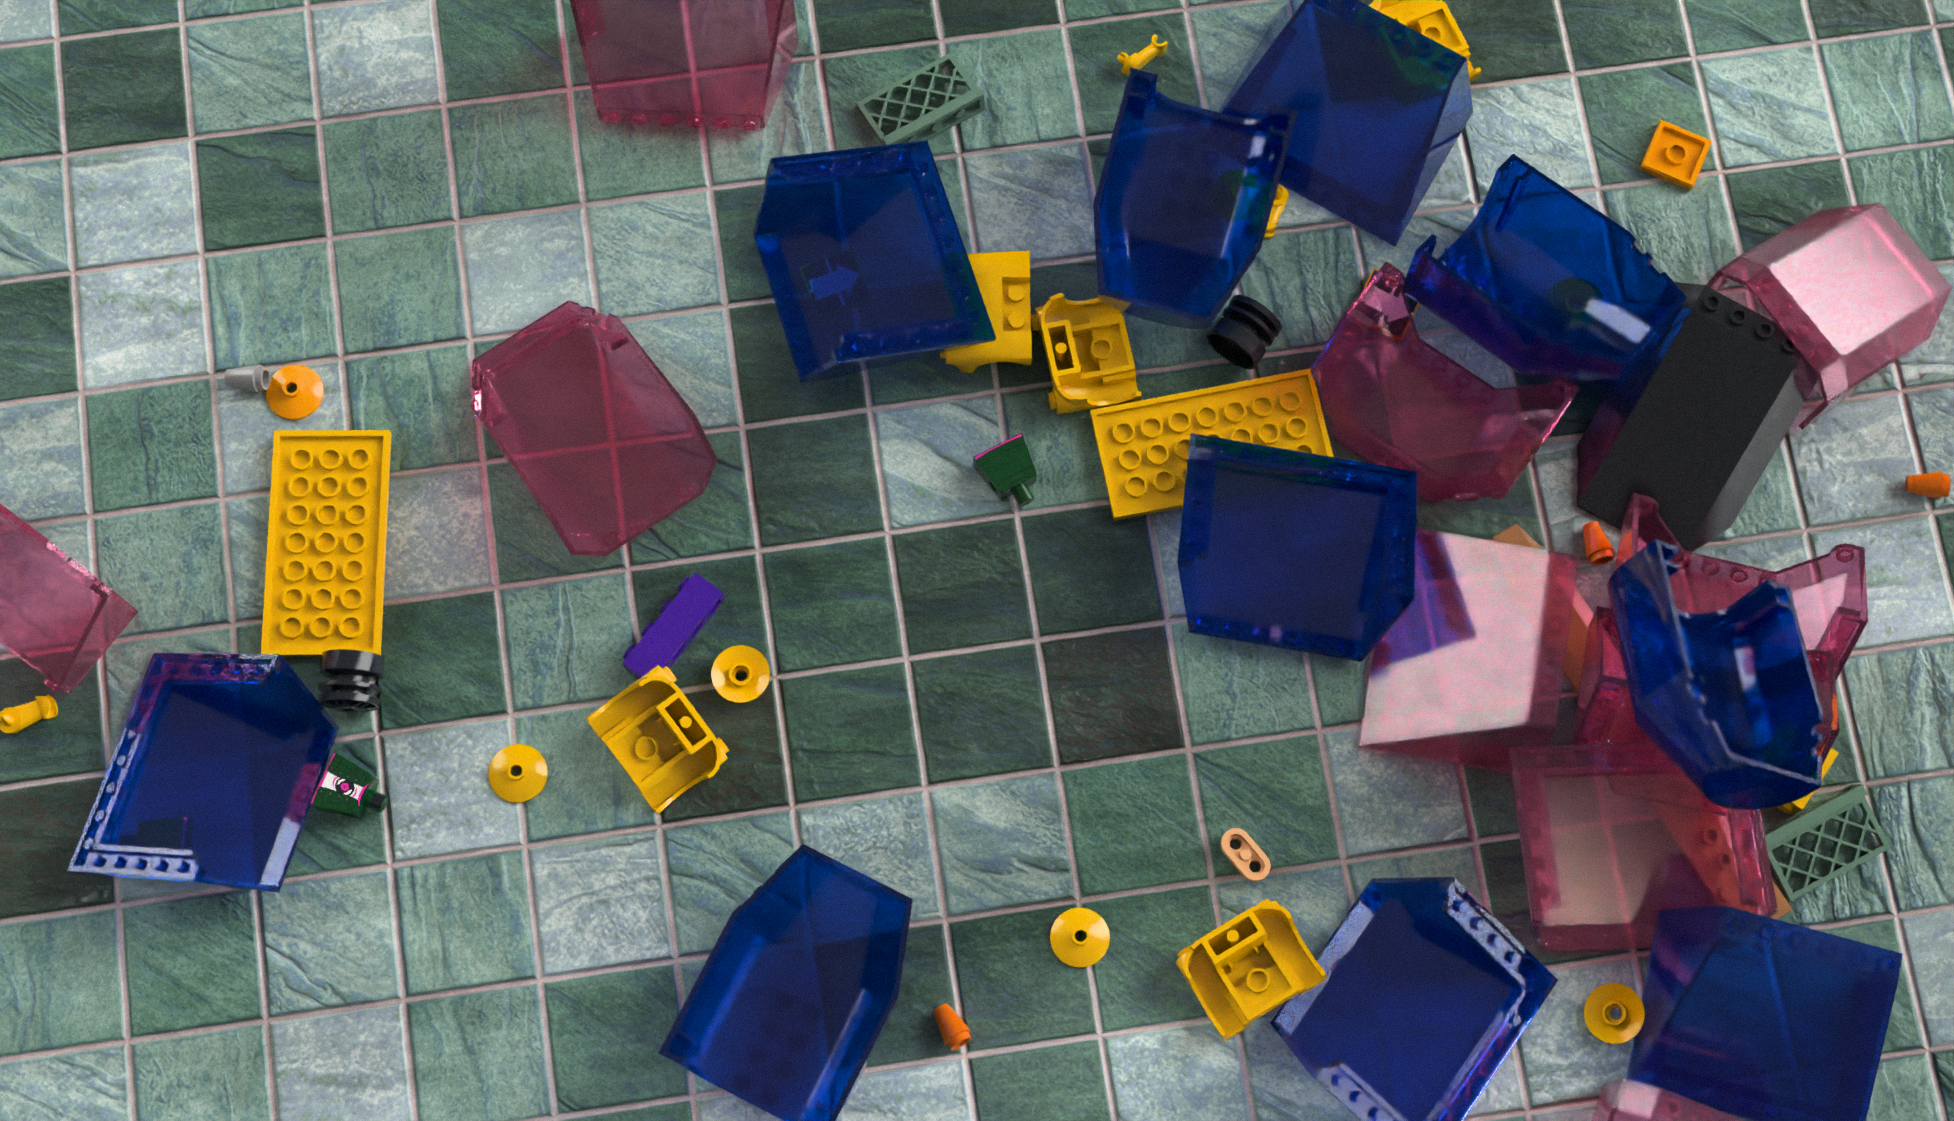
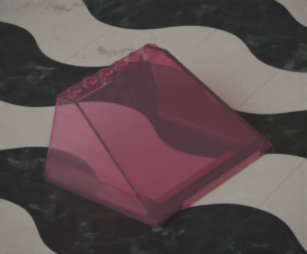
[570,0,799,130]
[1359,524,1579,778]
[1508,739,1778,952]

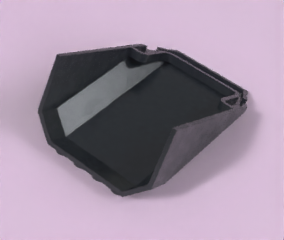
[1577,282,1826,562]

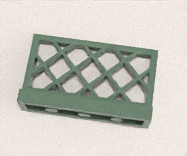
[856,53,986,160]
[1751,784,1891,901]

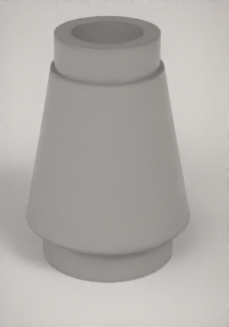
[225,364,271,393]

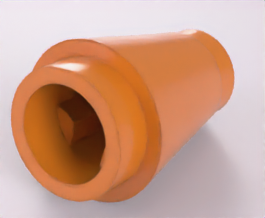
[1905,471,1950,499]
[1582,521,1615,566]
[933,1003,972,1051]

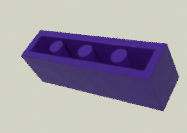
[623,572,725,679]

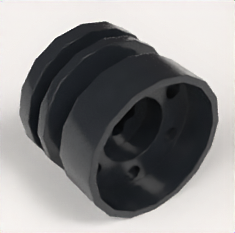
[1206,294,1282,370]
[317,649,385,713]

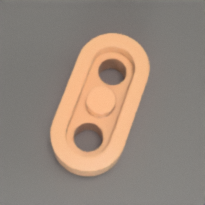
[1220,828,1271,882]

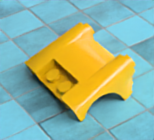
[1355,0,1482,106]
[939,250,1032,373]
[1031,290,1142,415]
[585,665,729,814]
[1176,899,1327,1042]

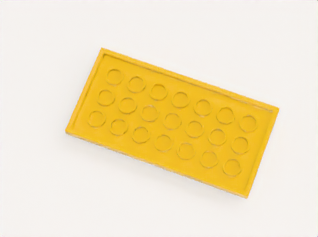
[1089,368,1338,521]
[261,430,392,657]

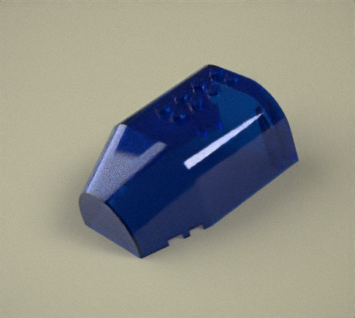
[1092,68,1298,329]
[1403,154,1687,387]
[1607,539,1823,810]
[658,844,913,1121]

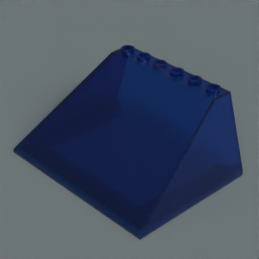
[1201,0,1473,246]
[753,140,996,383]
[1177,433,1417,662]
[67,653,339,893]
[1270,877,1558,1121]
[1625,905,1903,1121]

